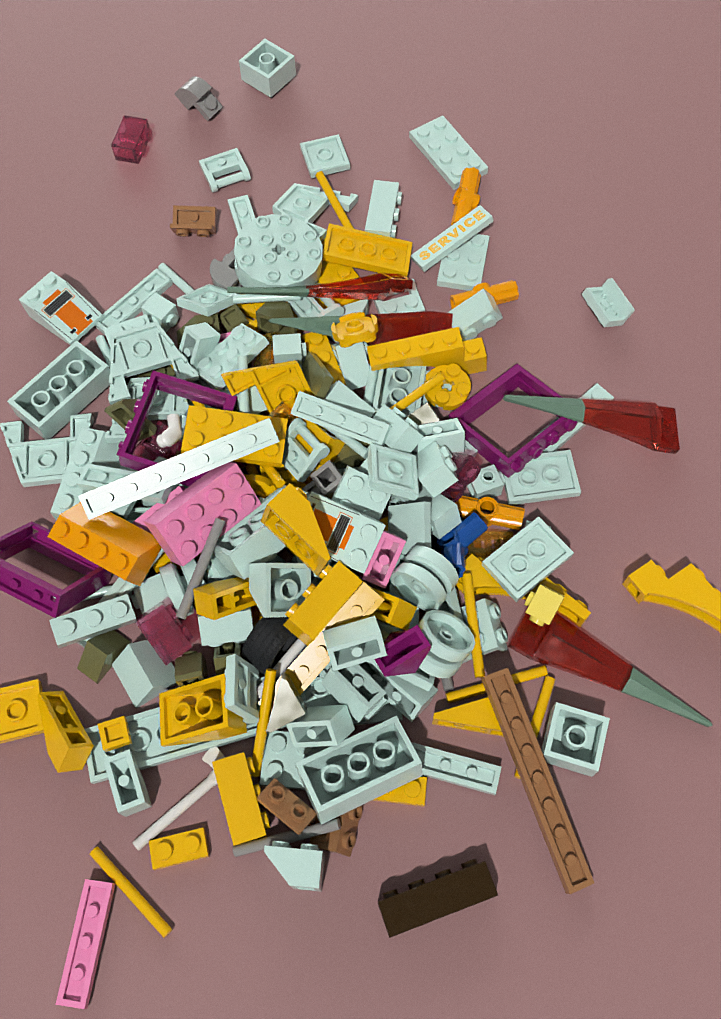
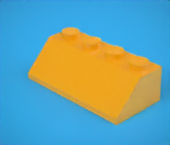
[47,502,161,586]

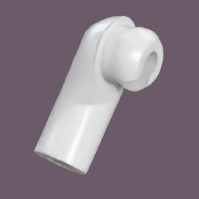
[156,414,182,448]

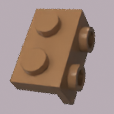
[170,205,217,237]
[257,778,317,835]
[309,805,362,857]

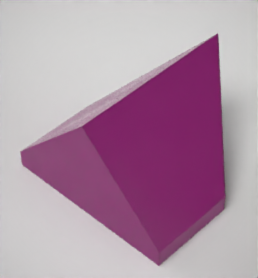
[374,625,432,677]

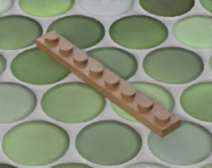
[481,668,594,894]

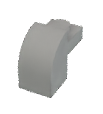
[174,76,223,121]
[210,249,243,289]
[302,460,342,499]

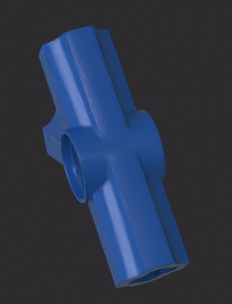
[437,512,488,578]

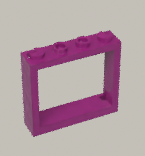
[449,364,578,478]
[116,370,237,486]
[0,521,112,618]

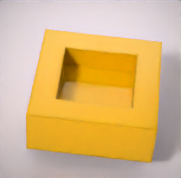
[97,716,132,752]

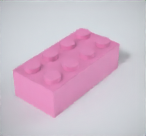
[144,462,261,566]

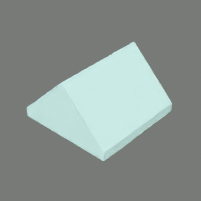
[112,638,177,709]

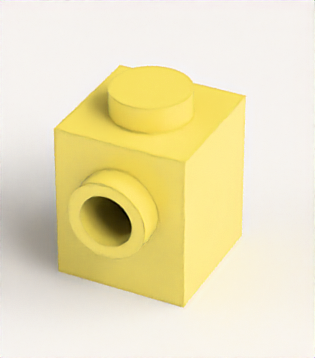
[524,584,565,626]

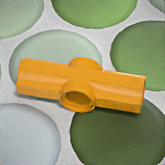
[451,167,481,225]
[450,280,519,309]
[451,494,525,530]

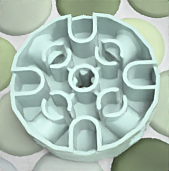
[234,214,323,302]

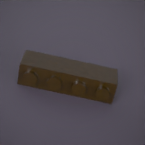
[377,858,498,938]

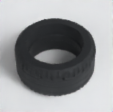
[242,617,298,674]

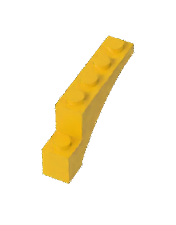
[367,327,487,375]
[455,554,591,627]
[622,560,721,633]

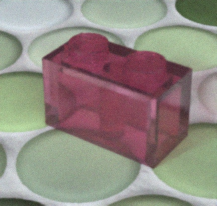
[111,115,152,164]
[135,601,194,665]

